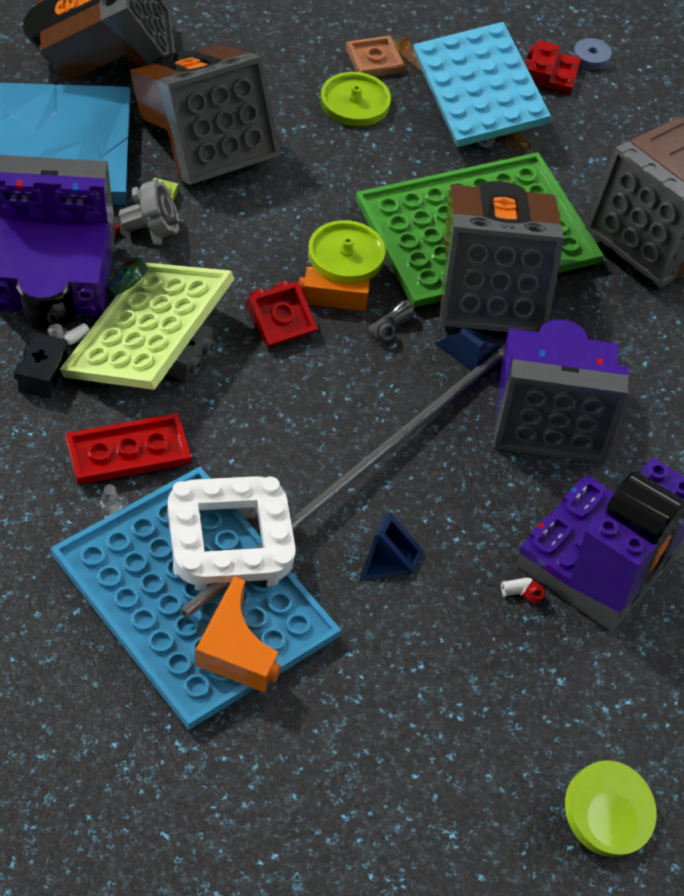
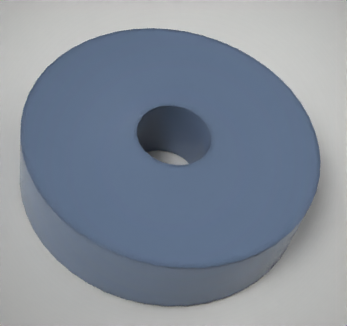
[573,38,611,70]

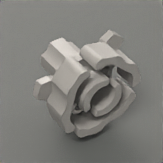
[119,179,179,246]

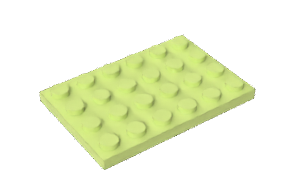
[60,262,234,390]

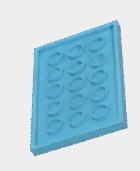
[413,22,551,147]

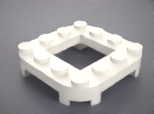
[167,477,296,591]

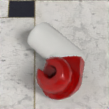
[501,578,546,603]

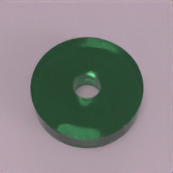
[107,257,148,294]

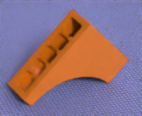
[299,267,370,311]
[195,576,281,693]

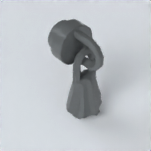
[368,301,415,342]

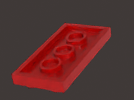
[65,413,192,485]

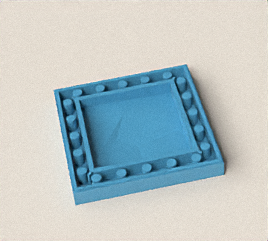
[0,83,130,206]

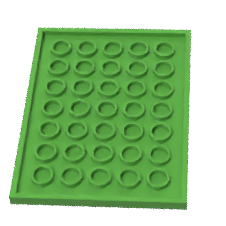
[355,152,604,307]

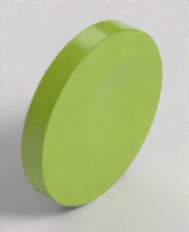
[320,72,391,127]
[308,220,385,284]
[565,761,657,857]

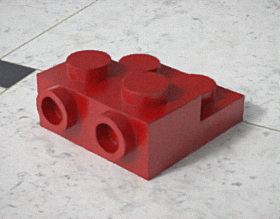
[525,40,581,95]
[245,281,318,348]

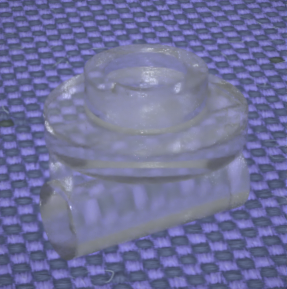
[100,484,128,517]

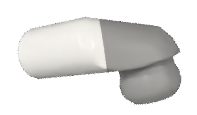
[48,323,90,345]

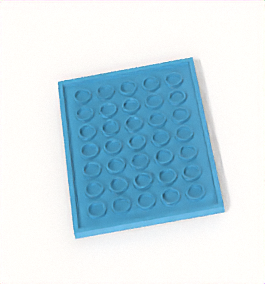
[50,467,341,730]

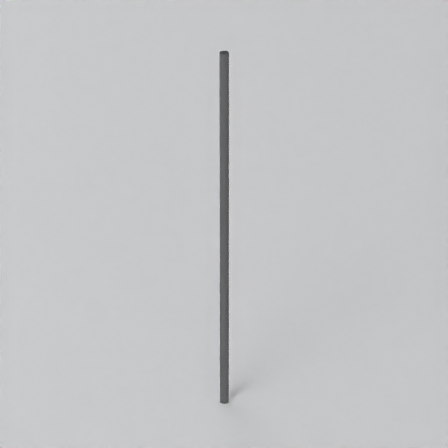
[180,344,505,619]

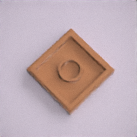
[345,35,405,77]

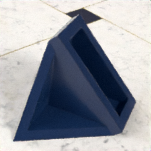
[434,328,501,370]
[359,512,424,581]

